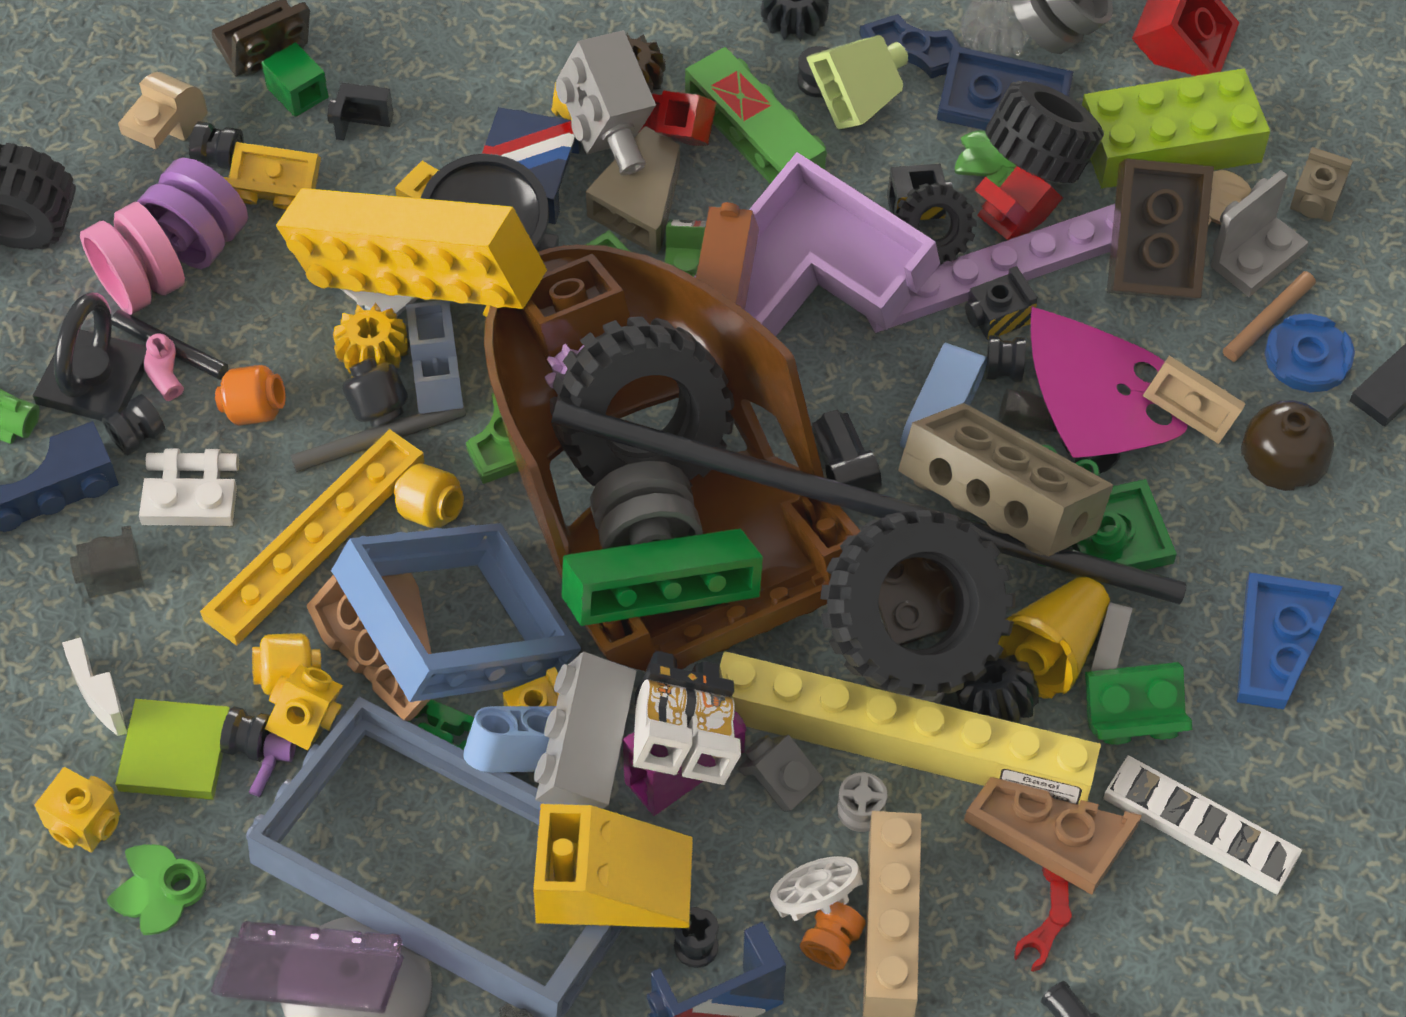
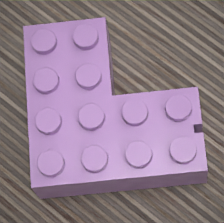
[694,152,940,336]

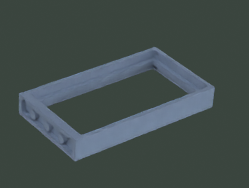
[246,697,625,1017]

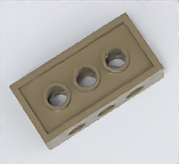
[898,403,1113,557]

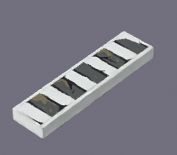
[1103,755,1302,895]

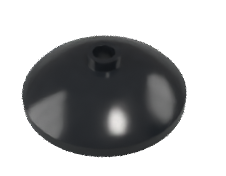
[420,154,549,249]

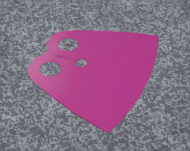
[1031,307,1188,458]

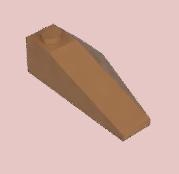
[306,573,431,721]

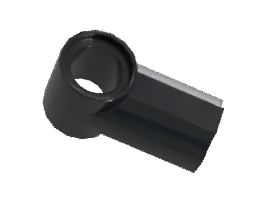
[812,410,882,491]

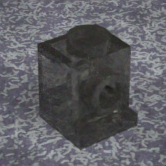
[70,525,145,598]

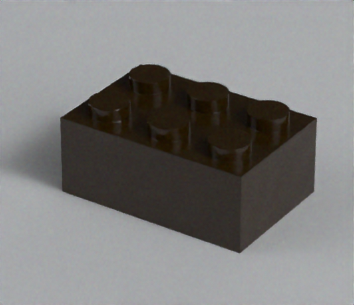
[1107,159,1214,301]

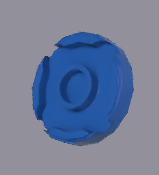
[1264,313,1355,392]

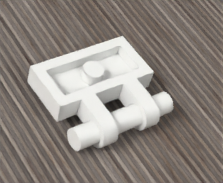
[139,449,239,526]

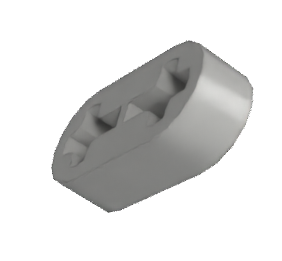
[1091,602,1133,671]

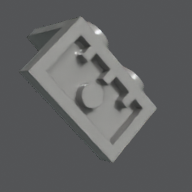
[1210,170,1309,297]

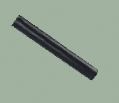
[112,310,228,380]

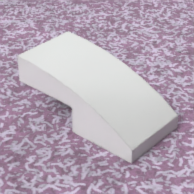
[62,637,127,736]

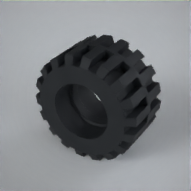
[985,81,1104,183]
[0,143,76,250]

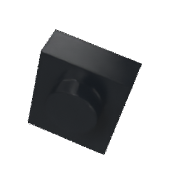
[327,83,394,140]

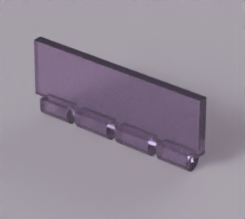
[211,921,404,1014]

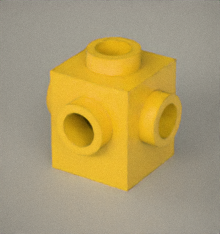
[265,664,343,750]
[34,767,121,853]

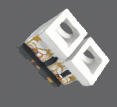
[633,651,741,785]

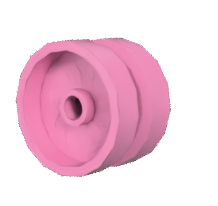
[80,202,185,315]

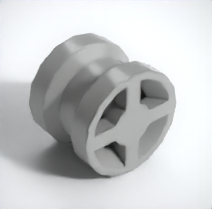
[837,772,888,832]

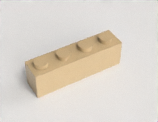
[863,811,921,1017]

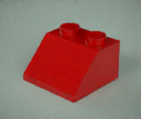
[1132,0,1239,76]

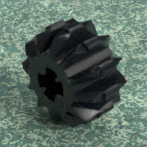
[761,0,829,42]
[956,654,1039,723]

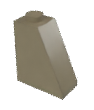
[586,126,680,255]

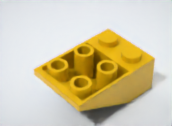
[533,804,693,928]

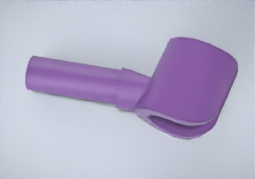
[249,733,296,797]

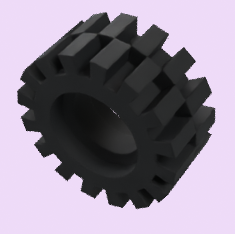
[894,183,977,264]

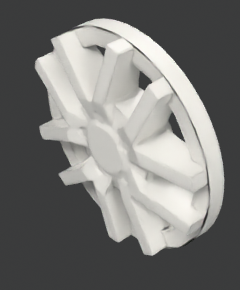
[770,856,863,921]

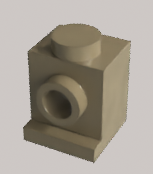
[1290,147,1353,222]

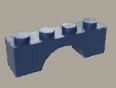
[0,421,119,532]

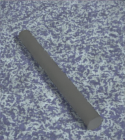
[290,404,466,472]

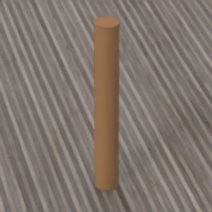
[1223,271,1316,362]

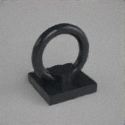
[33,292,147,421]

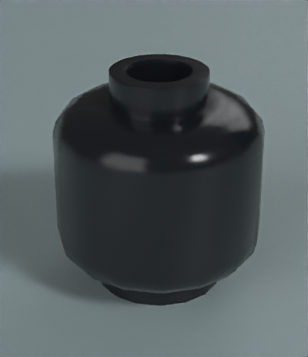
[342,357,408,427]

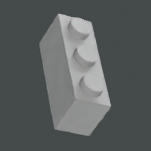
[534,651,637,809]

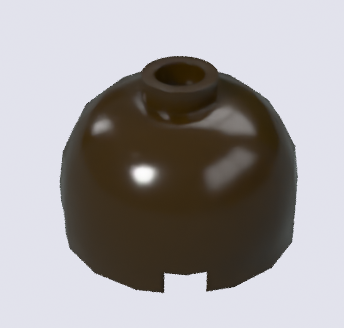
[1240,400,1334,491]

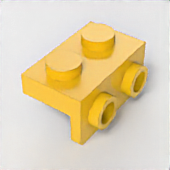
[223,142,321,210]

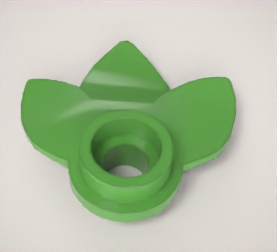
[955,131,1017,188]
[107,844,207,935]

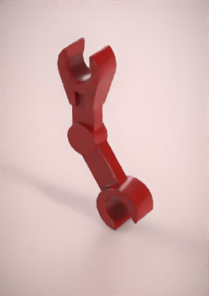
[1014,867,1072,972]

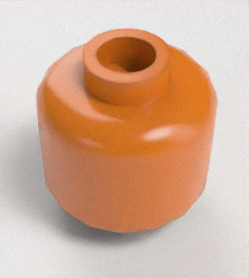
[215,365,286,425]

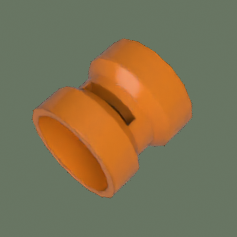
[800,901,866,970]

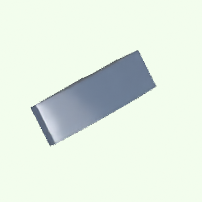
[406,300,463,414]

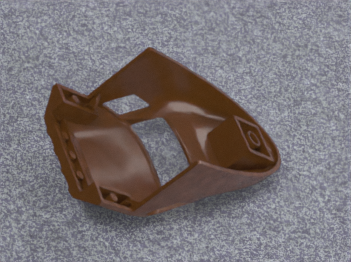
[484,244,861,672]

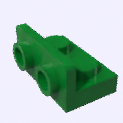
[1085,662,1192,744]

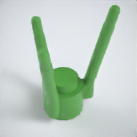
[0,389,40,444]

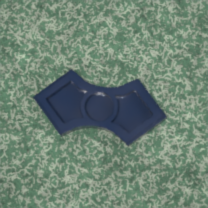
[860,14,961,79]

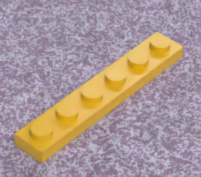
[200,429,425,646]

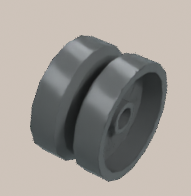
[1011,0,1113,54]
[590,461,703,550]

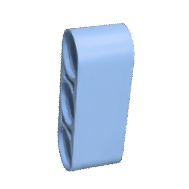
[900,342,988,448]
[463,706,556,773]

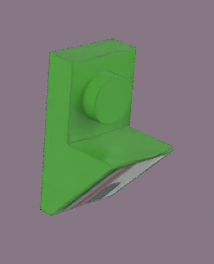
[665,219,707,277]

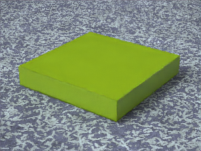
[115,699,230,800]

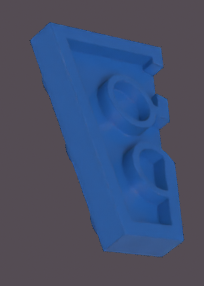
[1237,572,1343,709]

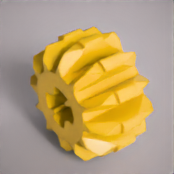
[333,302,408,374]

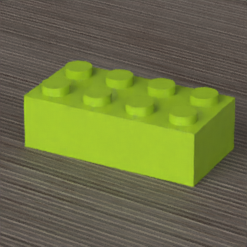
[1082,68,1270,189]

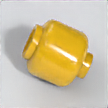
[394,463,464,529]
[252,633,321,696]

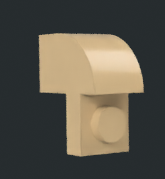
[118,72,208,149]

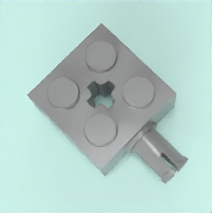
[556,30,656,176]

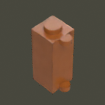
[696,202,759,310]

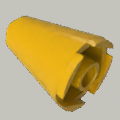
[998,577,1110,699]

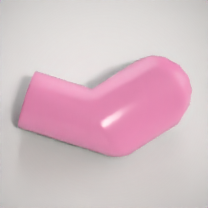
[144,333,184,401]

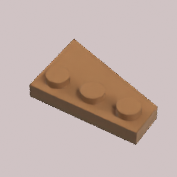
[964,777,1142,895]

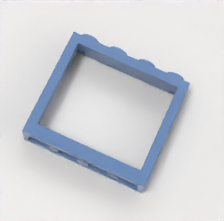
[331,523,581,702]

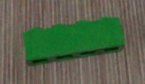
[561,528,763,626]

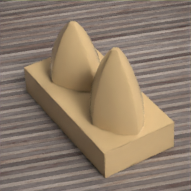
[1143,356,1246,444]

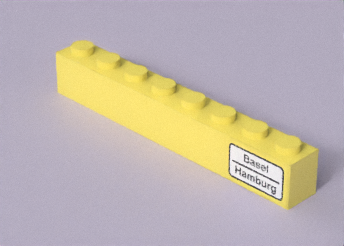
[720,651,1101,805]

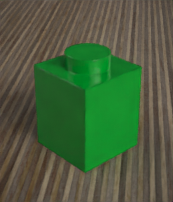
[262,42,329,117]

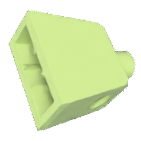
[806,35,908,129]

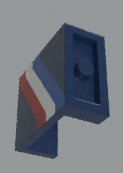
[482,107,581,224]
[646,922,786,1017]

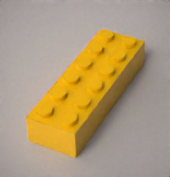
[276,188,547,309]

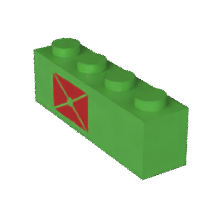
[685,47,827,184]

